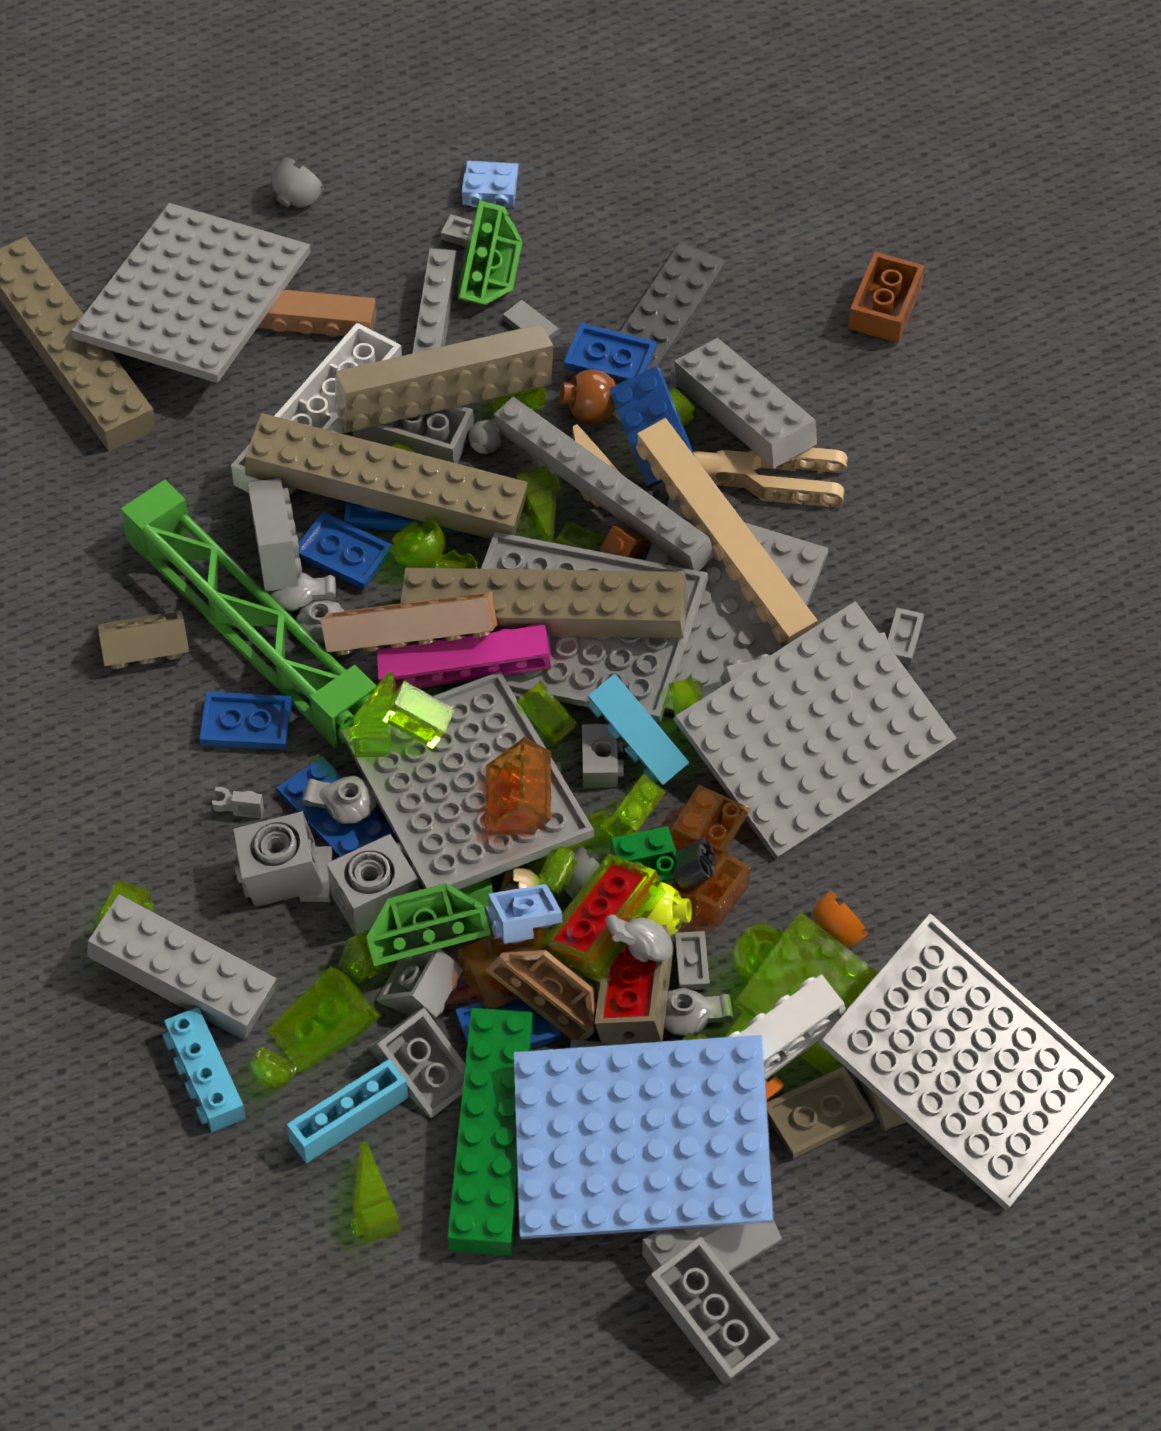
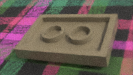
[767,1066,874,1159]

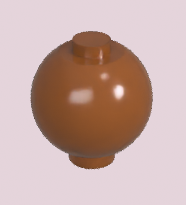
[559,369,616,424]

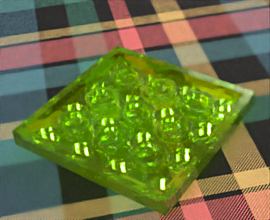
[733,911,879,1075]

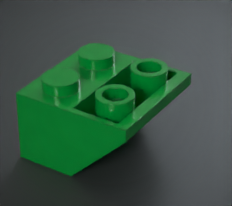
[611,826,676,883]

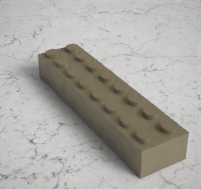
[335,324,553,432]

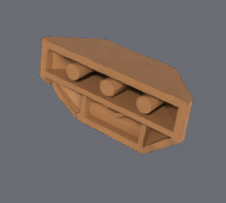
[485,950,596,1041]

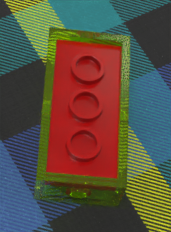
[541,854,666,982]

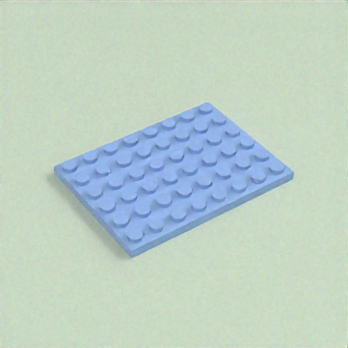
[514,1035,774,1239]

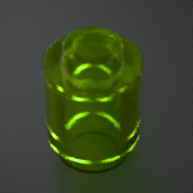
[539,846,578,893]

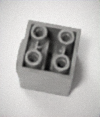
[231,812,324,907]
[327,834,421,938]

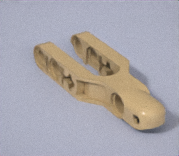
[693,447,848,508]

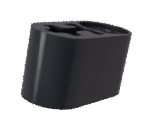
[674,837,716,891]

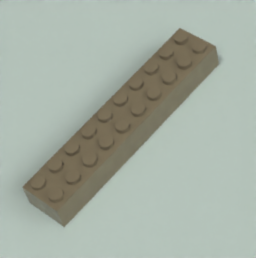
[0,237,156,451]
[245,413,528,539]
[400,568,688,639]

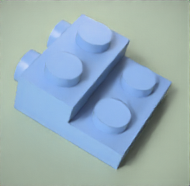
[462,161,518,208]
[485,884,562,944]

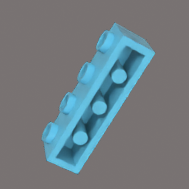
[587,674,690,785]
[162,1007,246,1132]
[287,1059,408,1164]

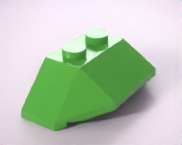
[458,200,522,306]
[366,883,491,966]

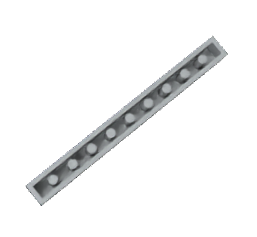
[494,397,714,571]

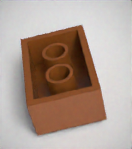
[848,252,925,343]

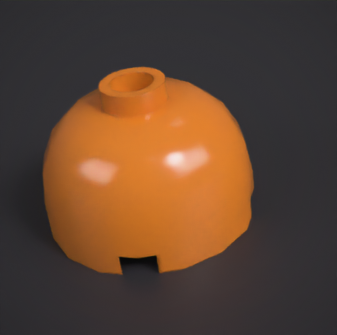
[811,891,869,950]

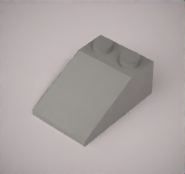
[368,1008,466,1118]

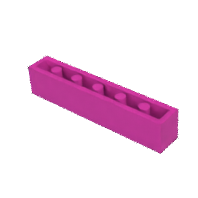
[377,625,552,693]

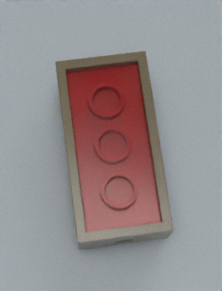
[595,925,673,1046]

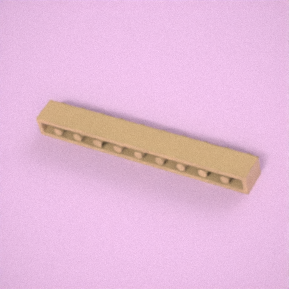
[636,418,818,646]

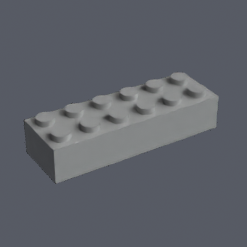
[674,338,817,469]
[87,894,277,1040]

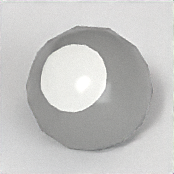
[469,420,502,454]

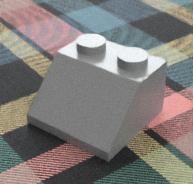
[376,948,463,1018]

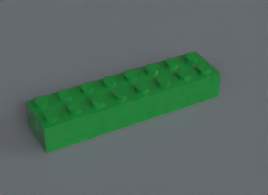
[448,1008,533,1256]

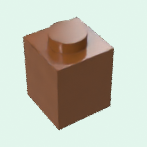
[600,526,649,559]

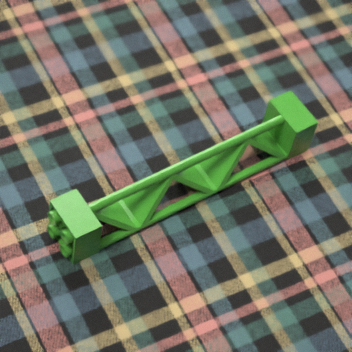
[121,480,379,748]

